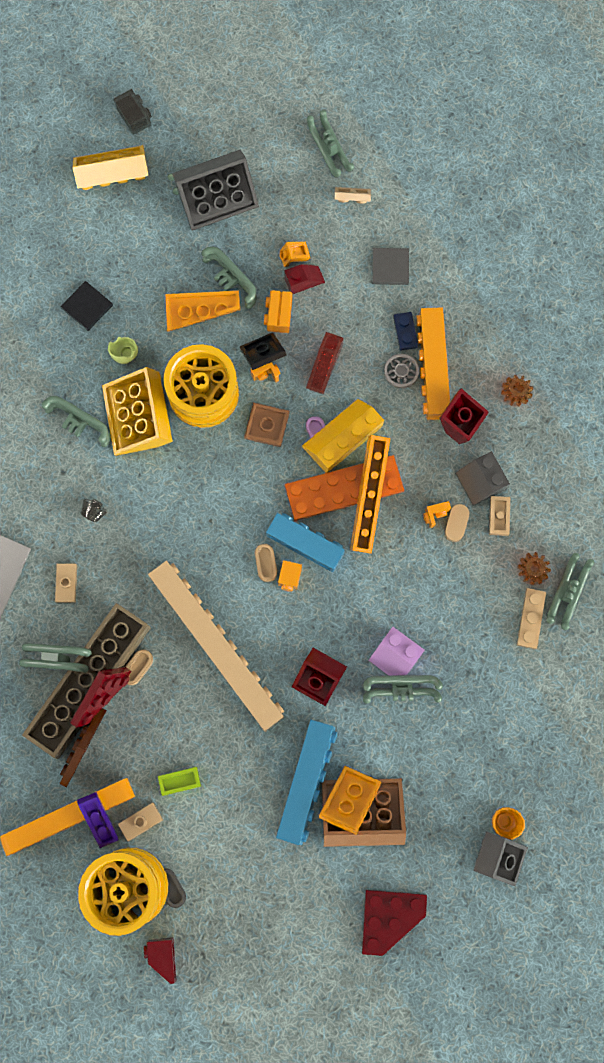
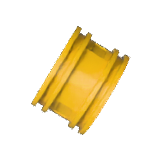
[163,344,239,428]
[78,847,168,936]

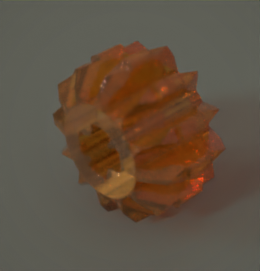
[501,374,533,407]
[517,552,551,585]

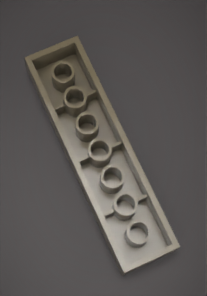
[22,603,151,759]

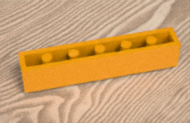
[416,307,450,420]
[350,435,391,554]

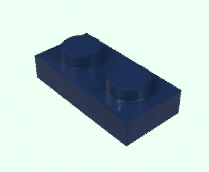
[393,312,418,351]

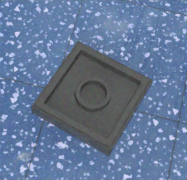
[372,248,409,285]

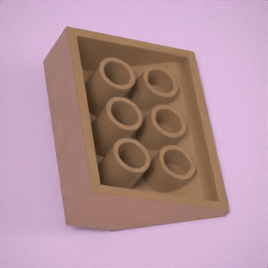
[322,778,406,847]

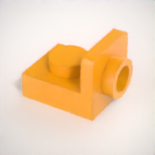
[280,242,310,267]
[250,362,280,383]
[423,501,451,528]

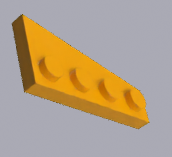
[165,290,240,332]

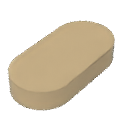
[445,504,469,542]
[255,544,277,582]
[125,650,153,685]

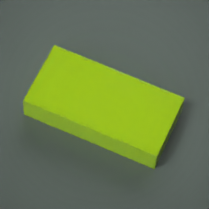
[158,767,201,796]

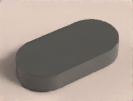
[164,868,186,908]

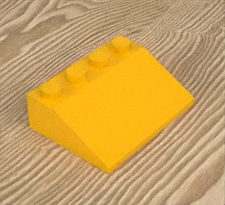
[102,367,173,456]

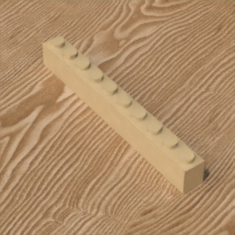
[148,560,285,732]

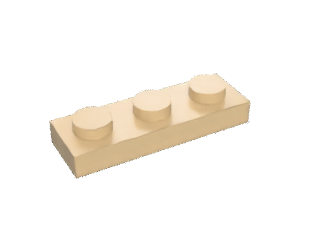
[517,588,546,649]

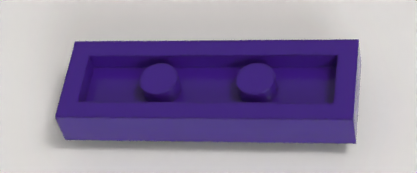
[77,792,119,848]

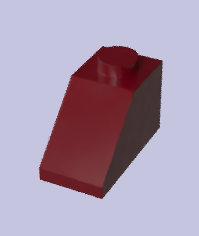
[284,264,325,295]
[144,937,177,984]

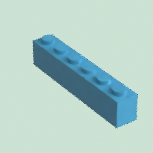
[276,720,337,845]

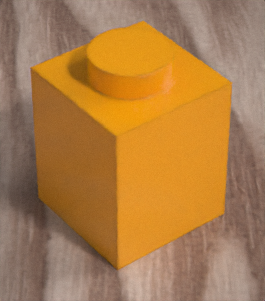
[278,560,302,592]

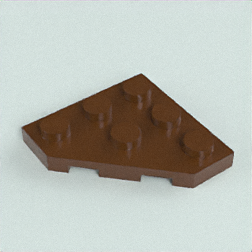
[60,708,107,788]

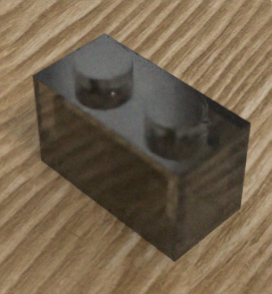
[113,89,152,135]

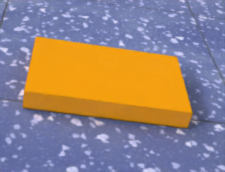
[319,766,381,835]

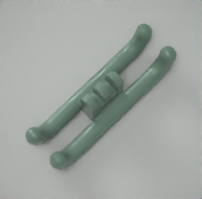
[307,110,354,178]
[201,246,257,309]
[42,396,110,447]
[546,553,594,630]
[19,643,91,673]
[363,675,443,704]

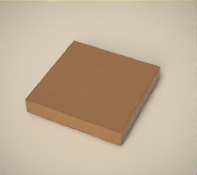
[244,403,290,447]

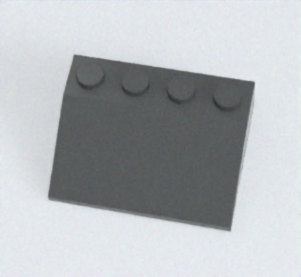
[172,149,259,231]

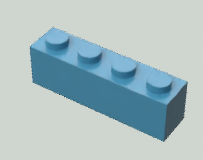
[266,513,345,572]

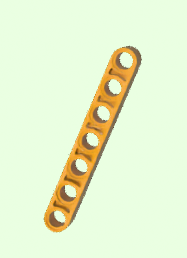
[0,778,135,856]

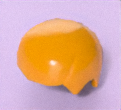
[492,807,525,840]

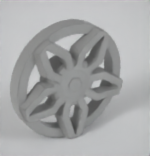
[384,354,419,388]

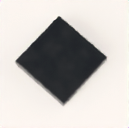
[60,281,113,331]
[240,332,287,370]

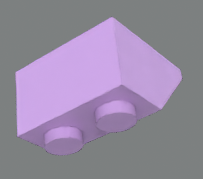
[368,627,425,676]

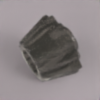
[81,498,108,522]

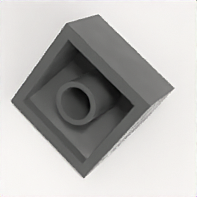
[455,451,510,506]
[473,831,528,886]

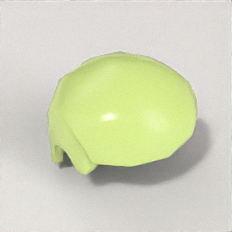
[108,337,138,364]

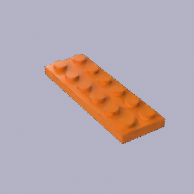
[285,455,404,521]

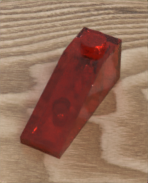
[306,332,344,395]

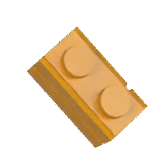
[264,290,293,333]

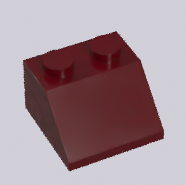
[439,388,489,445]
[292,647,347,706]

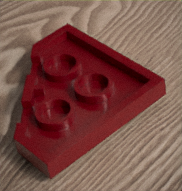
[70,667,131,728]
[362,890,427,956]

